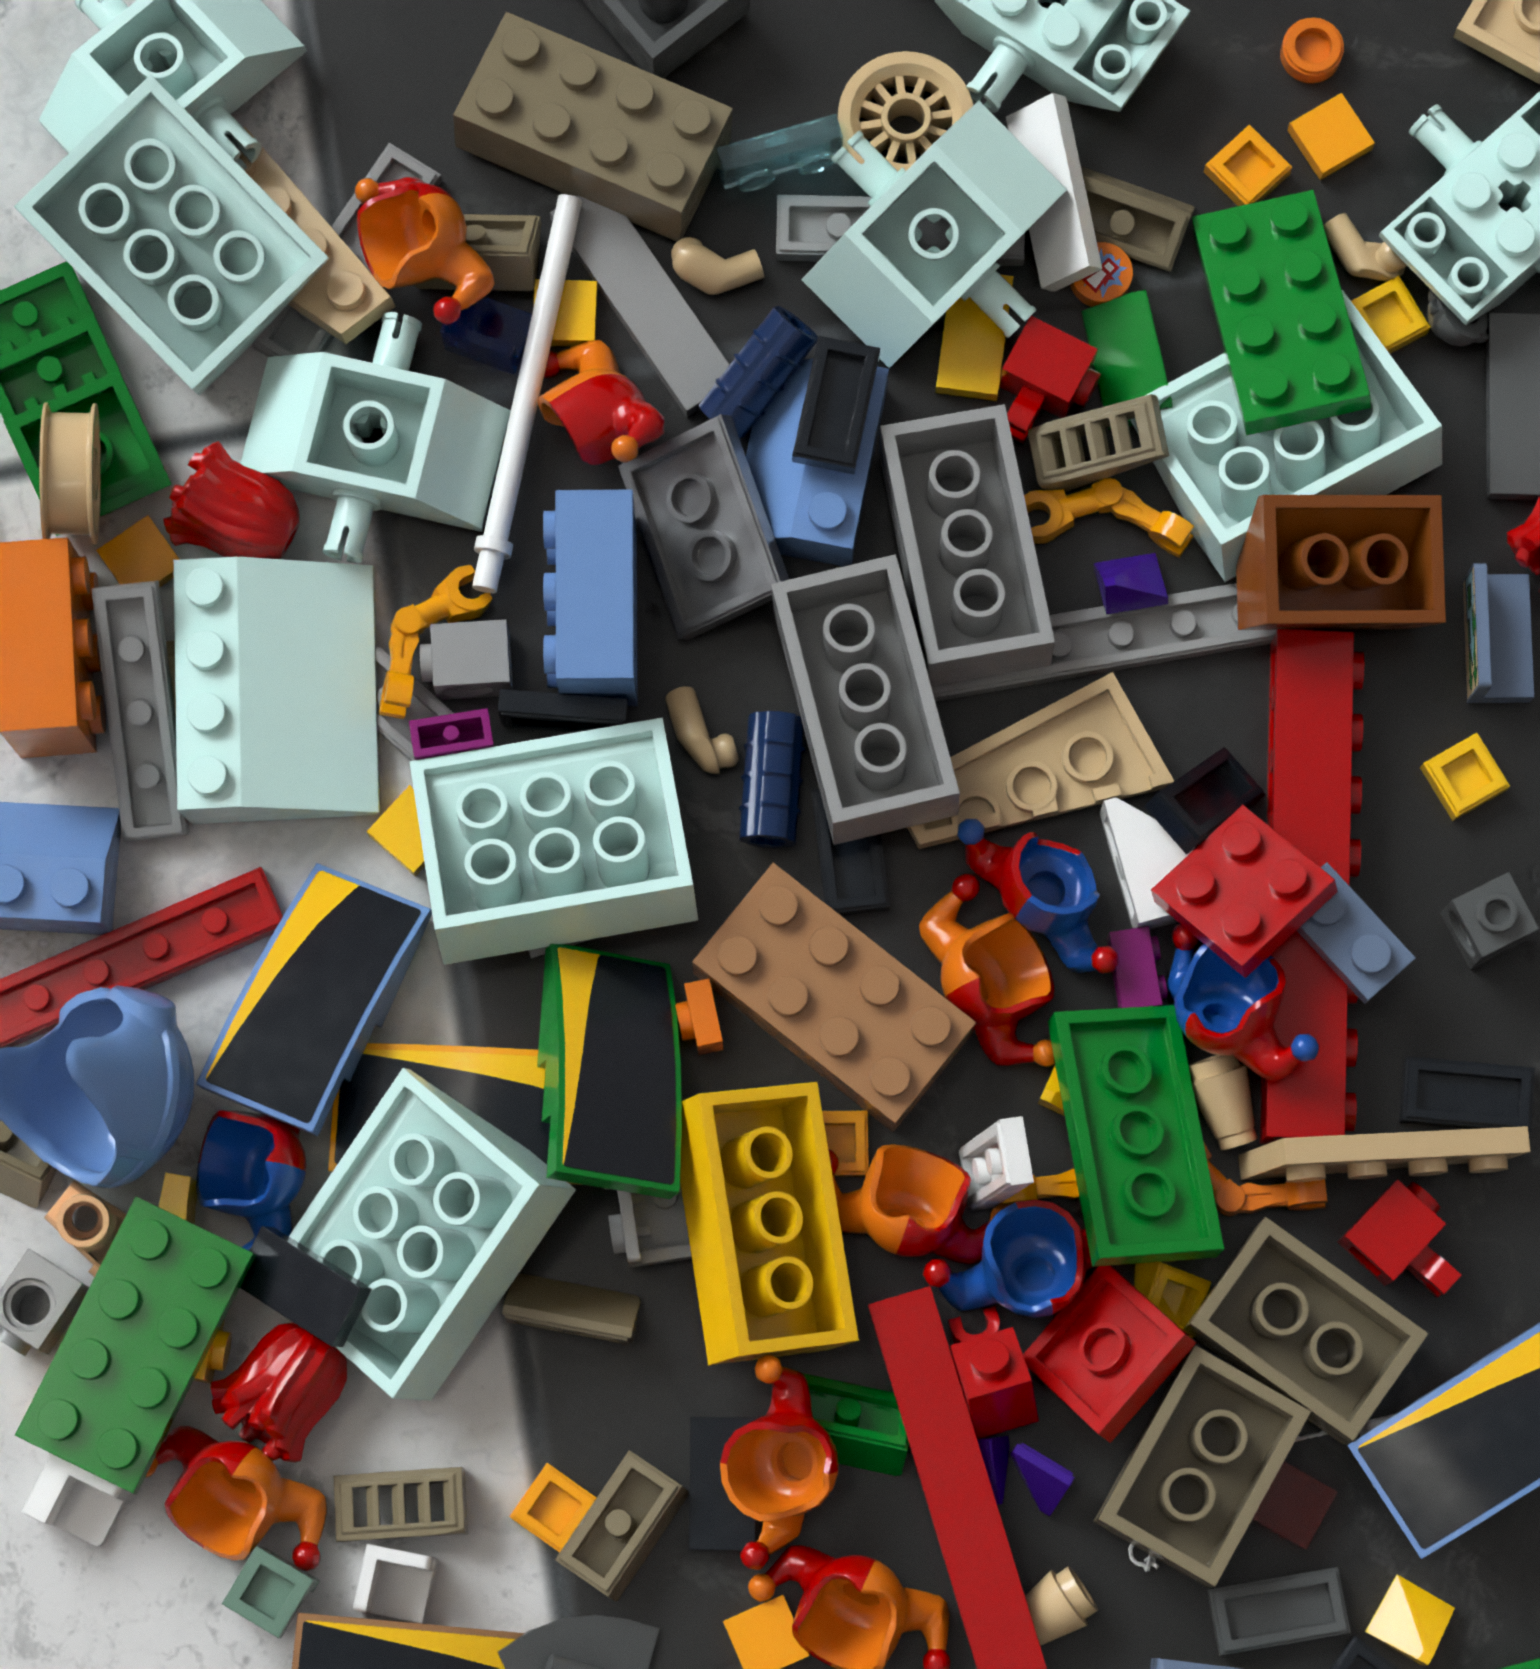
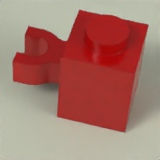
[999,315,1101,444]
[1337,1179,1462,1298]
[948,1306,1039,1439]

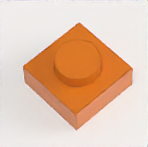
[675,978,723,1055]

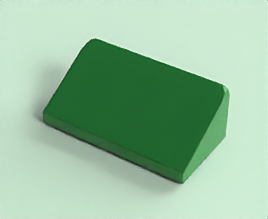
[1081,290,1173,430]
[802,1373,909,1476]

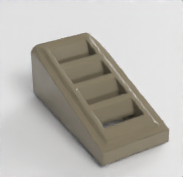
[1028,394,1169,492]
[333,1467,468,1542]

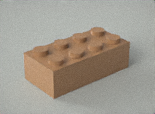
[692,862,976,1132]

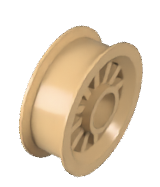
[837,51,973,171]
[39,403,101,544]

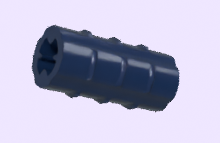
[699,306,818,439]
[739,711,806,848]

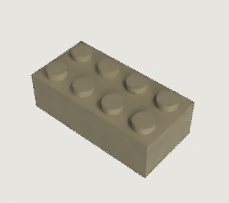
[453,12,733,242]

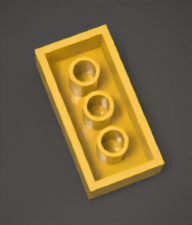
[680,1082,859,1366]

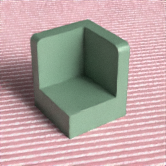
[222,1546,320,1638]

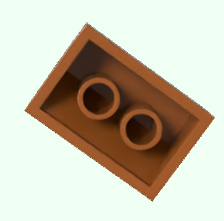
[1236,495,1446,630]

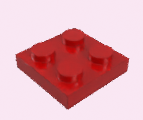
[1151,805,1338,978]
[1023,1265,1196,1443]

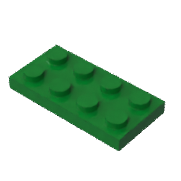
[1192,190,1371,436]
[1047,1005,1224,1267]
[15,1196,256,1494]

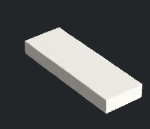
[1006,93,1102,292]
[959,1116,1034,1211]

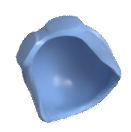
[0,985,194,1188]

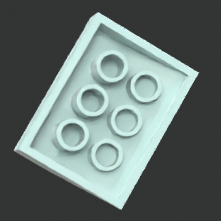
[14,74,329,396]
[1130,290,1442,582]
[173,556,381,824]
[409,717,698,965]
[289,1068,576,1400]

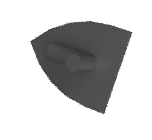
[497,1614,660,1669]

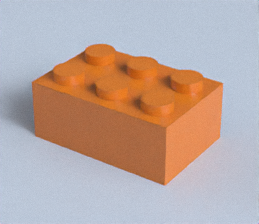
[0,537,106,758]

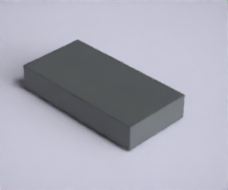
[1207,1567,1351,1656]

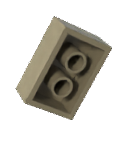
[1184,1217,1429,1445]
[1093,1345,1311,1588]

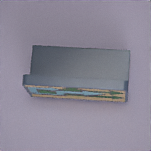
[1462,563,1534,703]

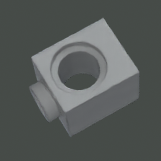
[420,619,513,700]
[0,1248,89,1356]

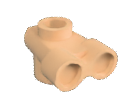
[44,1180,126,1277]

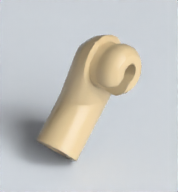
[1323,213,1407,282]
[671,237,765,295]
[665,686,739,774]

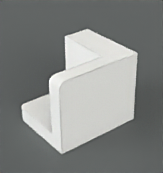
[21,1454,130,1546]
[353,1544,438,1624]

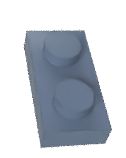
[1296,862,1416,1004]

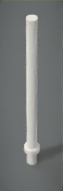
[472,194,582,593]

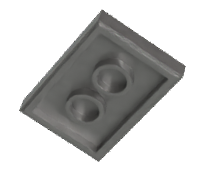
[618,414,789,640]

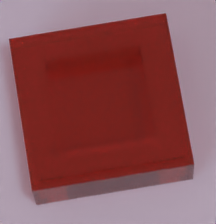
[1252,1461,1337,1550]

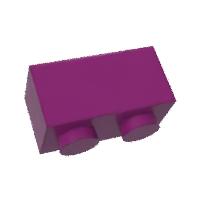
[409,708,494,760]
[1106,926,1168,1008]

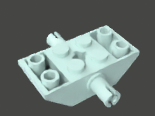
[39,0,307,170]
[934,0,1190,113]
[1379,91,1540,325]
[801,101,1067,368]
[240,312,511,563]

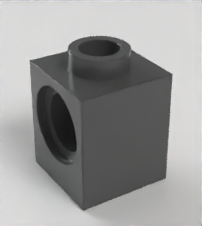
[1440,872,1539,969]

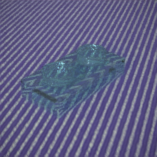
[716,114,843,192]

